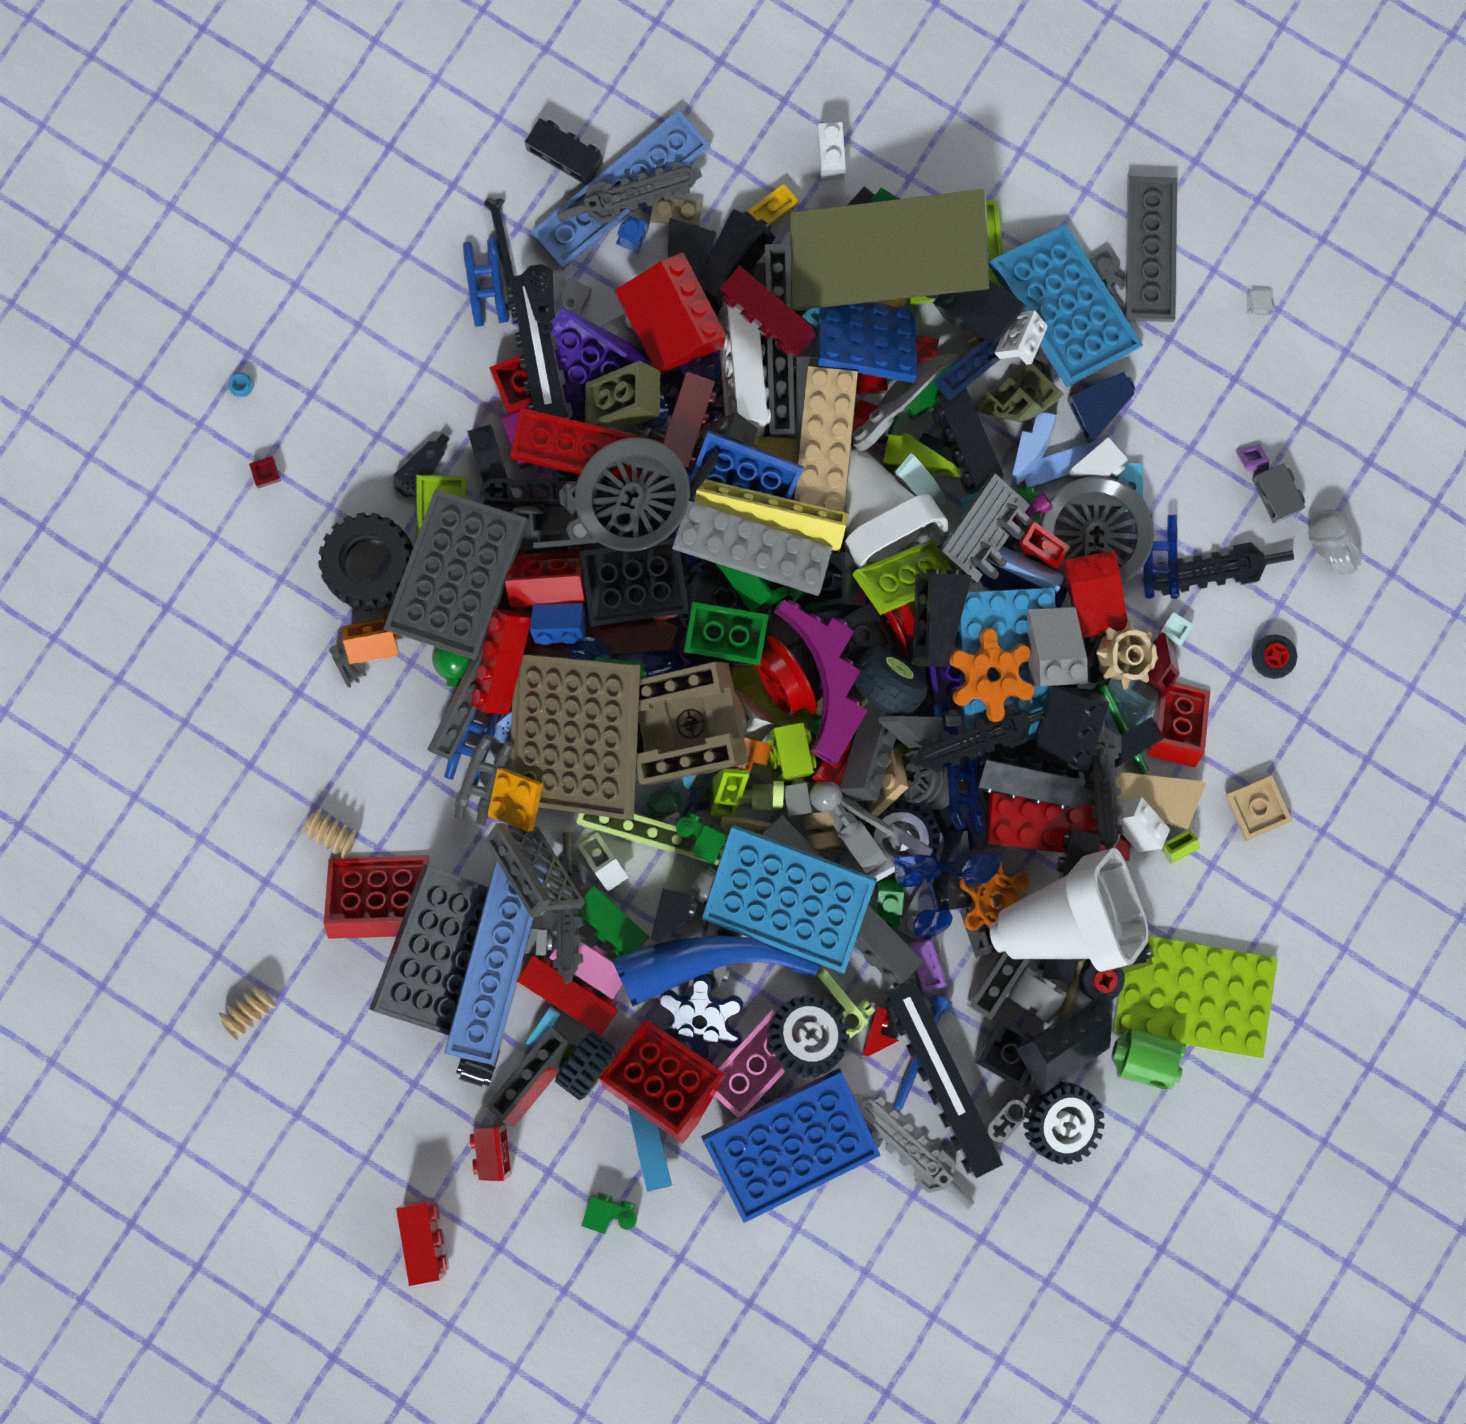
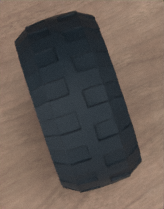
[854,646,927,716]

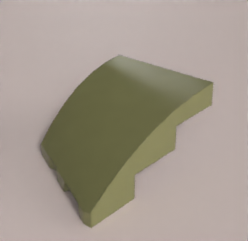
[974,363,1064,422]

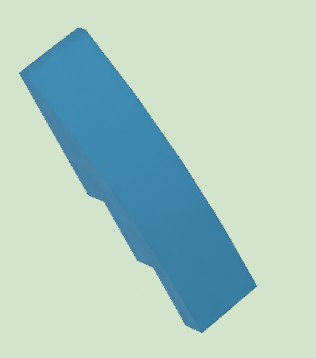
[627,1105,672,1192]

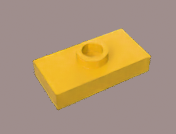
[747,184,799,226]

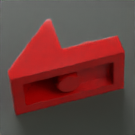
[1020,521,1070,568]
[862,1006,899,1057]

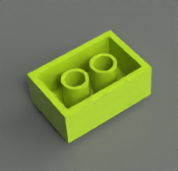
[765,723,816,784]

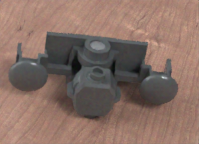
[509,481,665,551]

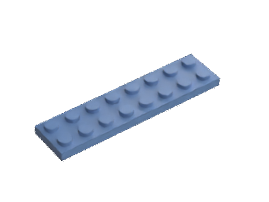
[531,110,710,270]
[444,860,546,1065]

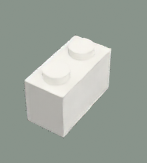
[817,122,846,180]
[1118,797,1170,852]

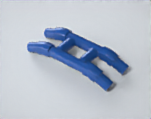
[463,238,508,327]
[444,708,502,785]

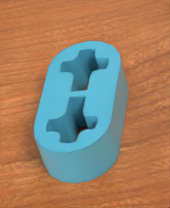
[526,1005,563,1049]

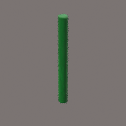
[1098,683,1150,774]

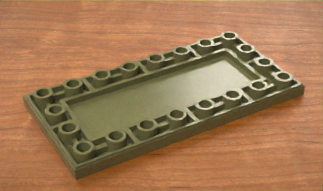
[790,189,989,310]

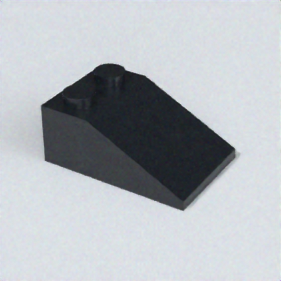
[933,279,1026,345]

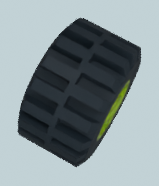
[555,1031,618,1100]

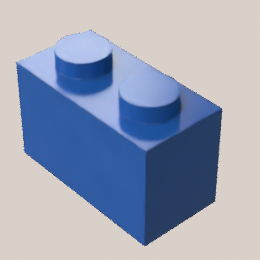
[530,603,587,645]

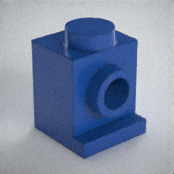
[616,216,648,253]

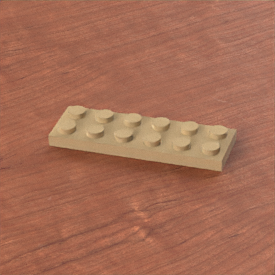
[794,366,858,512]

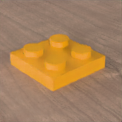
[487,768,544,832]

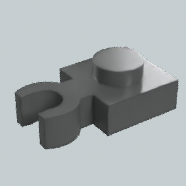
[1089,250,1125,295]

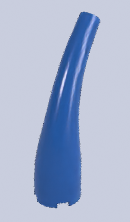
[612,936,819,1007]

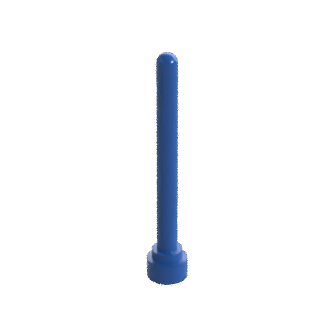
[893,994,952,1110]

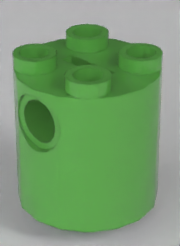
[1111,1028,1186,1090]

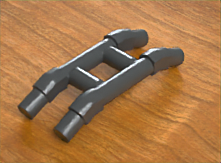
[453,734,515,826]

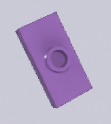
[908,937,947,993]

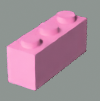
[549,934,623,999]

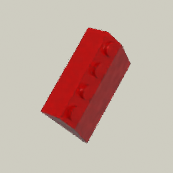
[615,252,726,373]
[324,855,429,939]
[599,1019,726,1144]

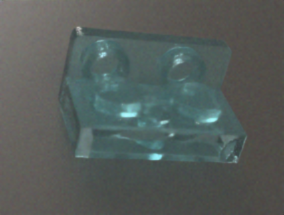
[1107,679,1157,727]

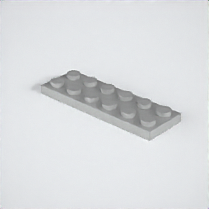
[672,501,832,596]

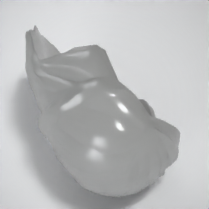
[1308,510,1362,575]

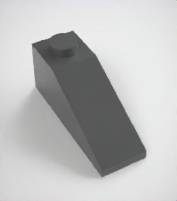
[879,716,943,750]

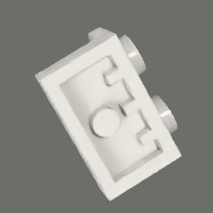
[994,310,1047,365]

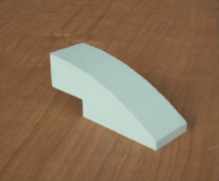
[895,453,946,508]

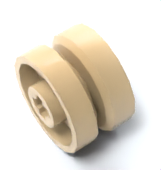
[802,809,858,851]

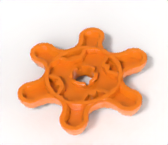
[949,627,1035,722]
[959,853,1030,930]

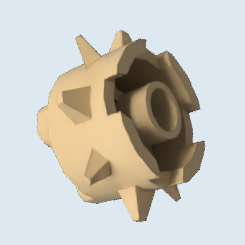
[1096,621,1158,690]

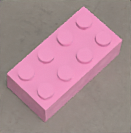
[714,1009,797,1118]

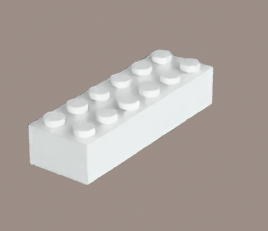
[717,301,771,446]

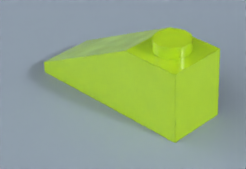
[883,433,961,477]
[709,768,749,817]

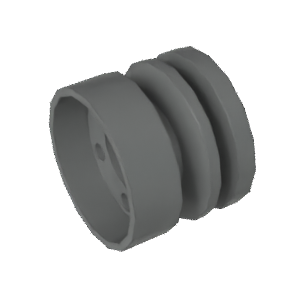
[899,750,960,810]

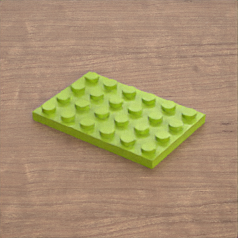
[1112,936,1278,1058]

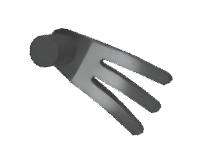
[330,645,367,688]

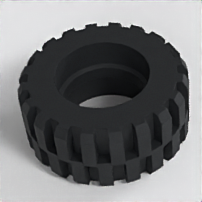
[318,512,414,611]

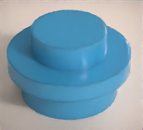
[228,373,253,398]

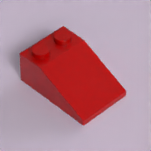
[1063,550,1128,638]
[1147,682,1211,768]
[470,1124,511,1181]

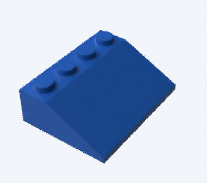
[689,430,804,499]

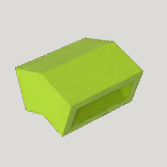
[1162,829,1200,864]

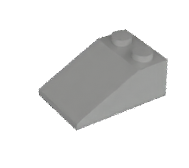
[1027,607,1088,686]

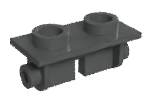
[959,907,997,958]

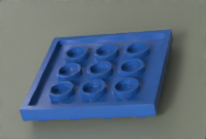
[818,302,917,383]

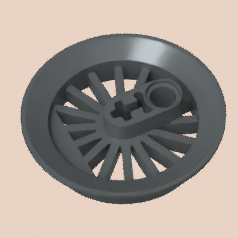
[575,438,690,552]
[1040,476,1154,584]

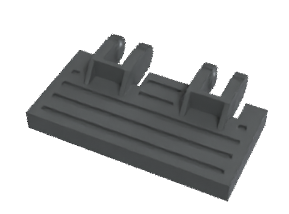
[938,473,1033,584]

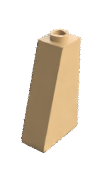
[1116,772,1206,831]

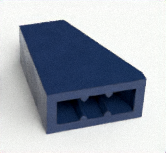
[1067,372,1135,443]

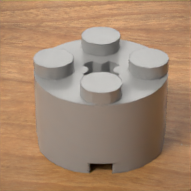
[1006,966,1068,1024]

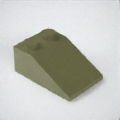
[585,361,660,428]

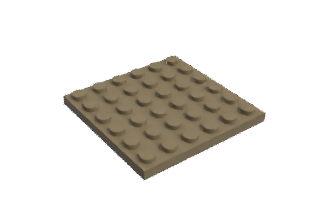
[510,654,640,820]

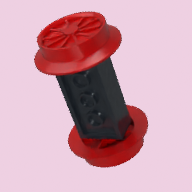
[755,594,914,716]

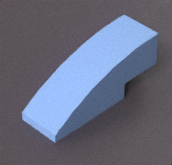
[1012,412,1057,486]

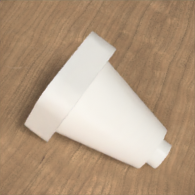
[844,446,948,569]
[990,848,1148,972]

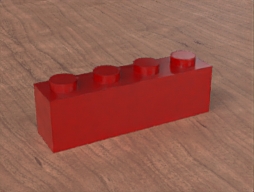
[471,609,531,714]
[517,955,619,1036]

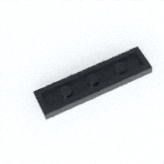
[1083,717,1165,788]

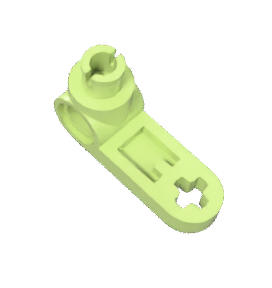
[739,781,787,811]
[816,965,876,1039]

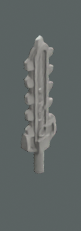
[854,1094,975,1209]

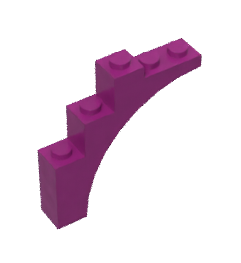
[774,600,867,765]

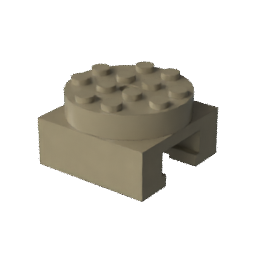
[636,662,749,785]

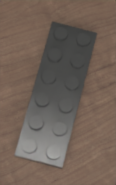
[1125,176,1177,322]

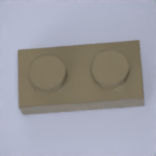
[651,197,702,226]

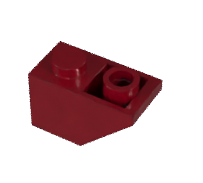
[1142,632,1180,694]

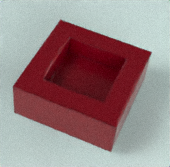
[249,456,281,489]

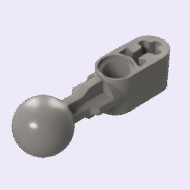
[810,781,887,874]
[985,1076,1060,1142]

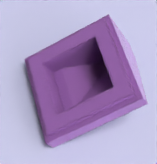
[1236,444,1269,472]

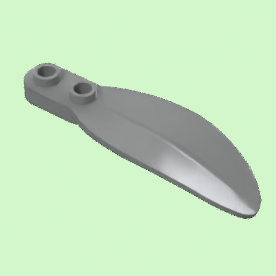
[851,353,965,451]
[816,759,933,860]

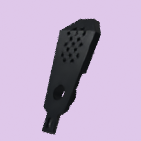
[521,264,555,334]
[394,433,450,497]

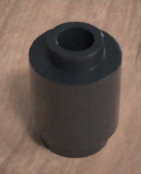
[456,1059,495,1087]

